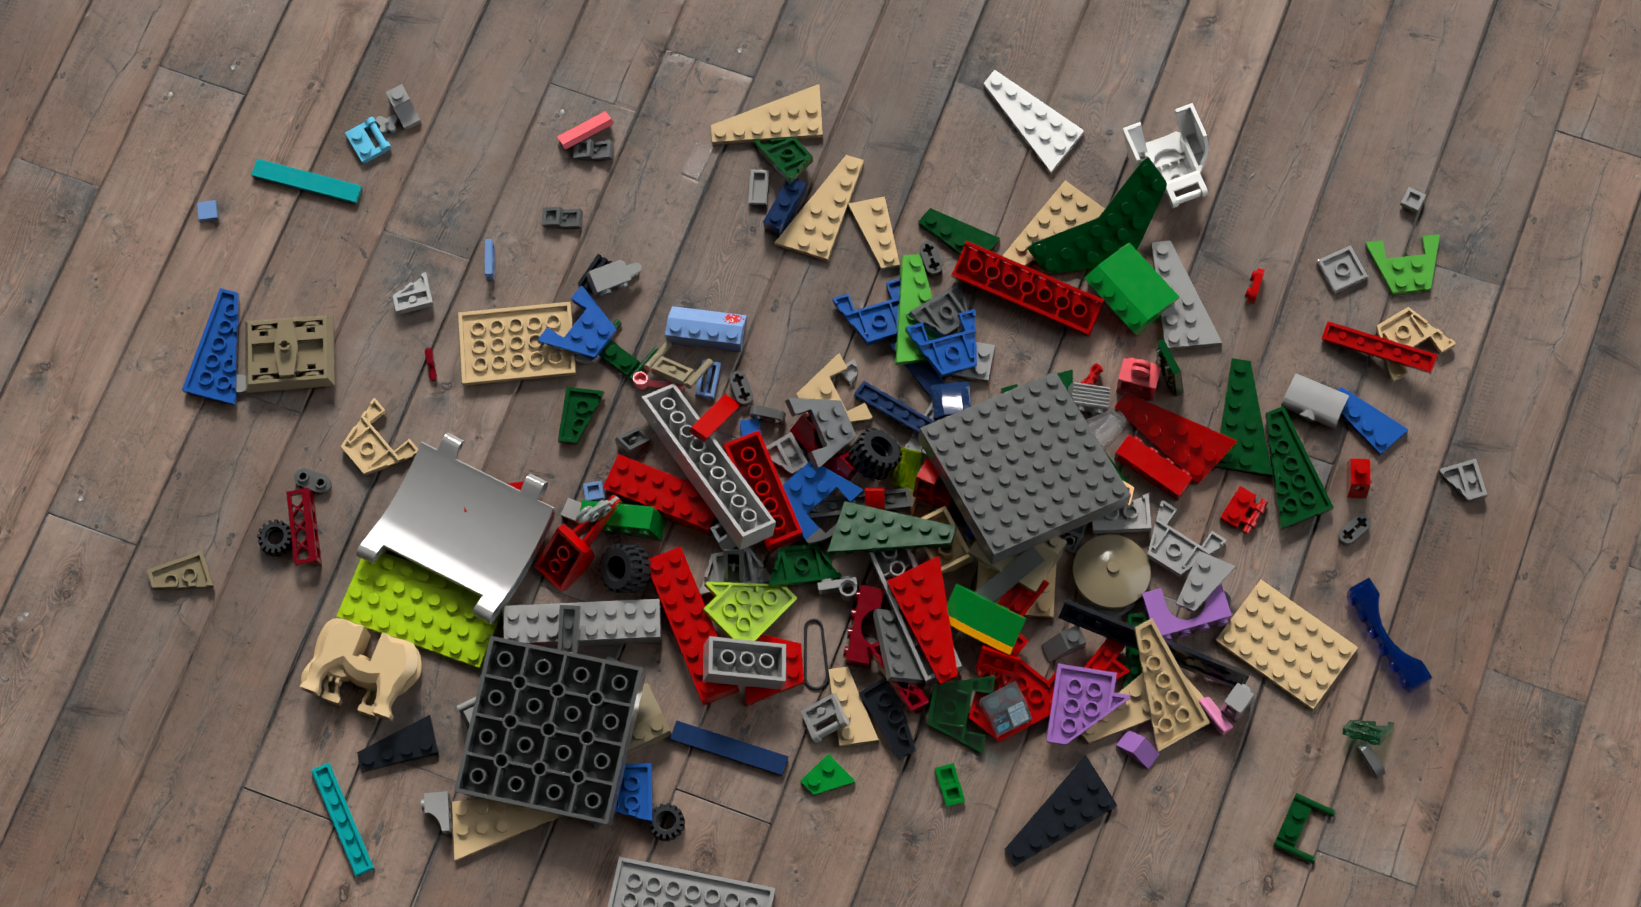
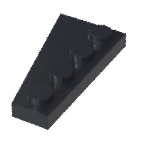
[859,677,916,761]
[357,715,439,773]

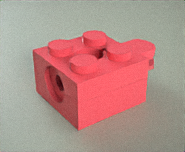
[1116,358,1161,401]

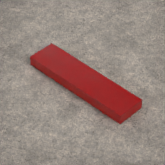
[689,394,741,442]

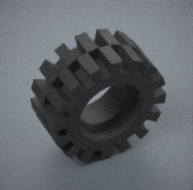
[257,519,292,557]
[649,803,685,841]

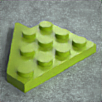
[702,582,797,641]

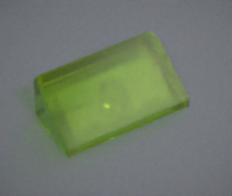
[891,447,922,489]

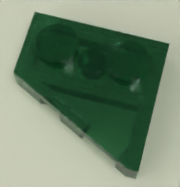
[1342,720,1394,745]

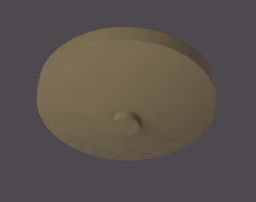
[1072,534,1151,610]

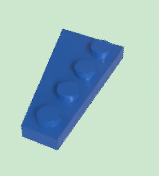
[1337,387,1409,456]

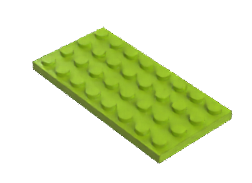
[336,553,507,669]

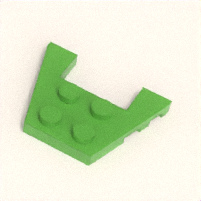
[1365,234,1440,295]

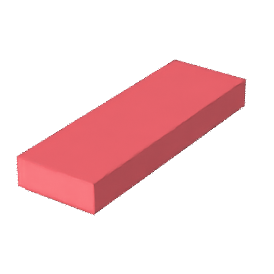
[557,111,614,149]

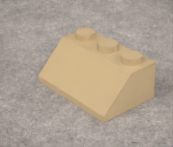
[922,506,972,573]

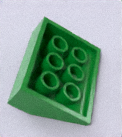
[1084,243,1180,336]

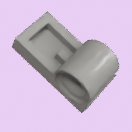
[818,576,858,601]

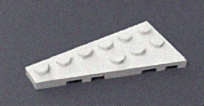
[983,70,1084,174]

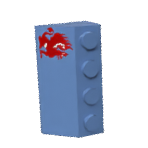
[665,306,747,352]

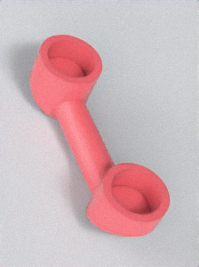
[633,371,685,391]

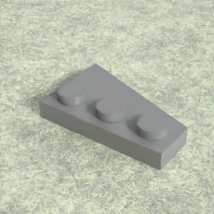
[1092,493,1151,534]
[1176,551,1236,613]

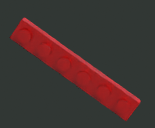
[1321,321,1438,374]

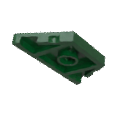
[754,137,813,184]
[768,544,842,588]

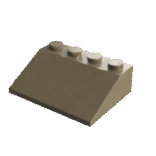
[968,536,1067,594]
[628,683,672,756]

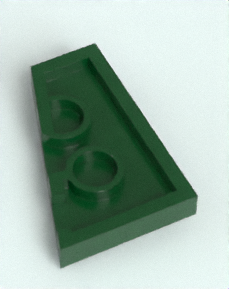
[558,387,605,445]

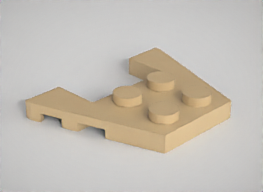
[1376,307,1456,383]
[796,353,873,423]
[341,398,418,476]

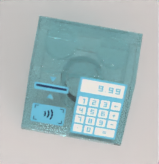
[979,681,1032,737]

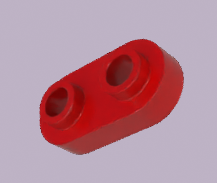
[1244,268,1265,305]

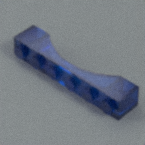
[1347,577,1433,693]

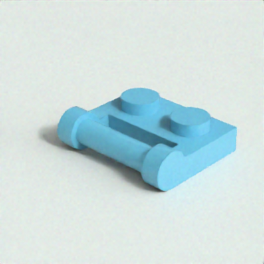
[345,117,391,164]

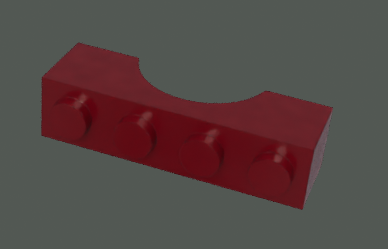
[790,413,858,481]
[843,585,884,669]

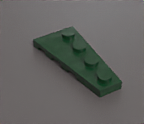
[918,208,1000,255]

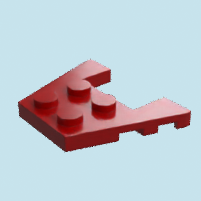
[745,634,804,706]

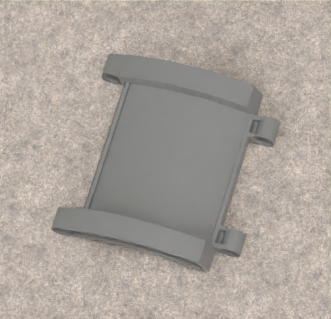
[356,433,555,624]

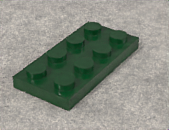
[1155,339,1184,396]

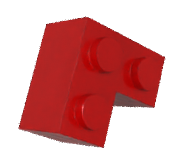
[913,459,953,510]

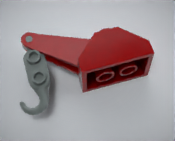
[534,494,622,592]

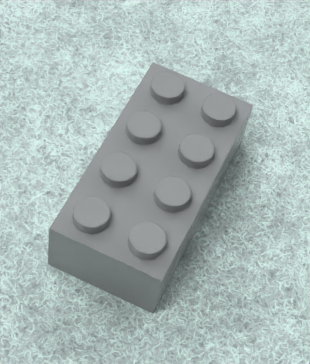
[703,636,786,689]

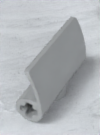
[1281,374,1349,429]

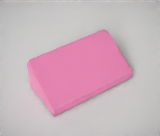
[1199,697,1233,736]

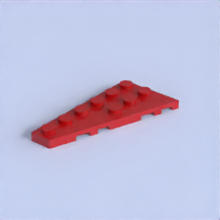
[887,556,958,685]

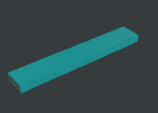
[251,159,362,204]
[311,762,375,877]

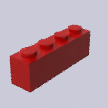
[1114,434,1192,501]

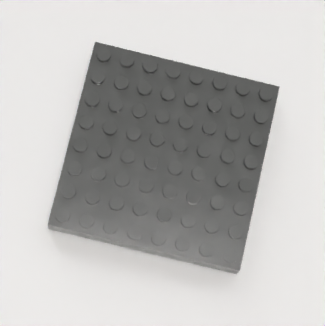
[918,371,1131,565]
[454,636,647,826]

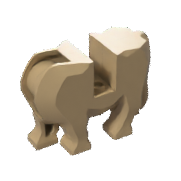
[299,618,422,722]

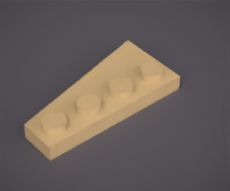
[848,196,900,271]
[828,666,879,747]

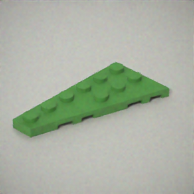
[894,254,941,365]

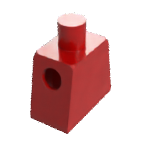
[1347,458,1371,499]

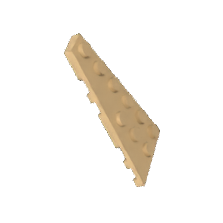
[775,155,864,261]
[1003,180,1105,266]
[1081,673,1204,744]

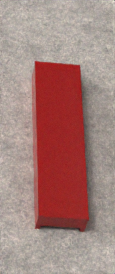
[951,241,1105,337]

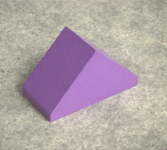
[1116,730,1160,770]

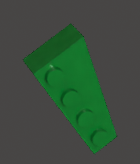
[580,500,666,541]

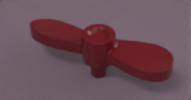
[425,347,437,381]

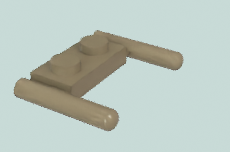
[644,341,713,389]

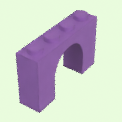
[1142,584,1232,640]

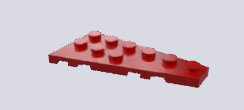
[1114,393,1238,484]

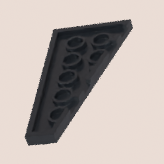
[1005,755,1117,867]

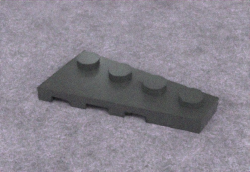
[873,609,924,684]

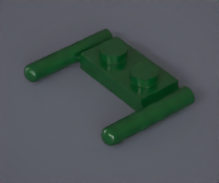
[599,319,659,381]
[1273,793,1336,864]

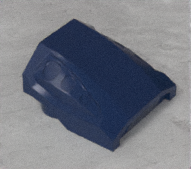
[931,382,972,421]

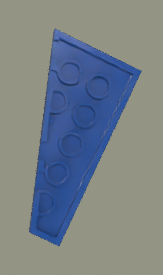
[182,288,239,406]

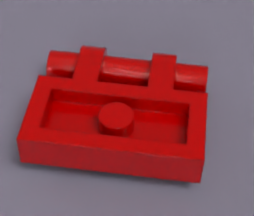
[1220,486,1268,534]

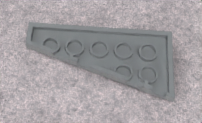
[1151,241,1222,350]

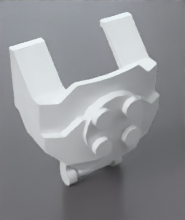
[1122,103,1209,208]

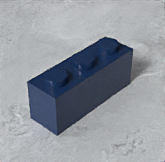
[763,178,807,237]

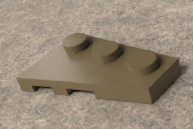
[147,551,214,590]

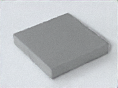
[1316,245,1368,294]

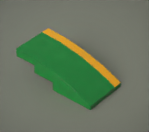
[947,584,1026,655]

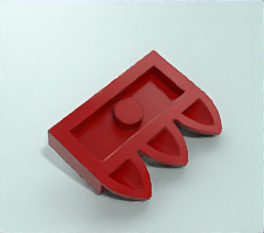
[976,646,1021,686]

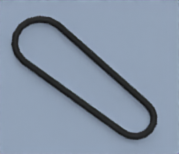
[804,618,829,690]

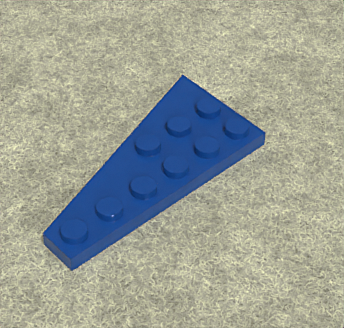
[615,763,653,823]

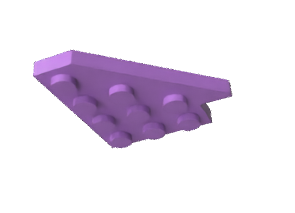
[1046,664,1131,745]

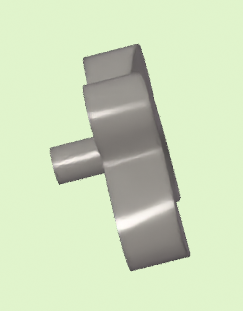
[376,114,398,134]

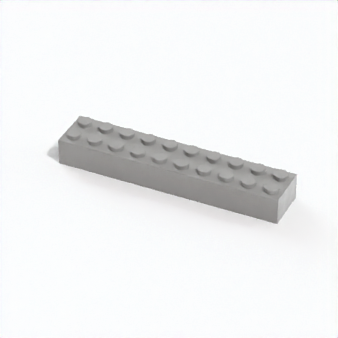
[640,383,776,550]

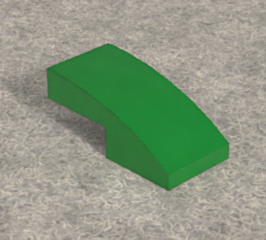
[934,763,965,807]

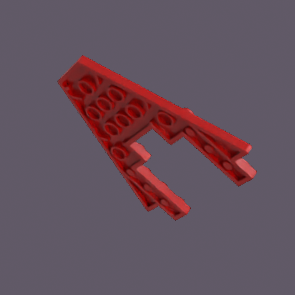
[968,580,1130,743]

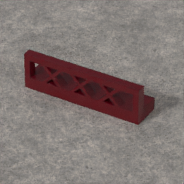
[286,487,322,567]
[867,641,929,713]

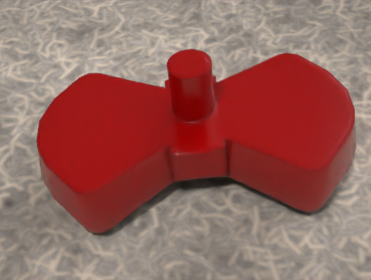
[1080,363,1103,385]

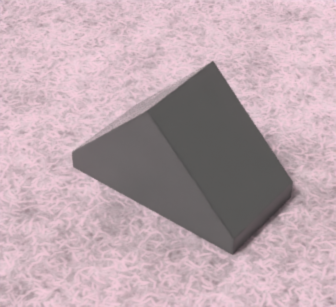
[615,427,652,459]
[723,549,745,583]

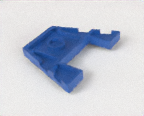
[832,278,901,345]
[537,286,616,360]
[905,309,977,377]
[783,461,864,539]

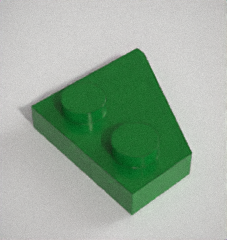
[800,754,855,796]

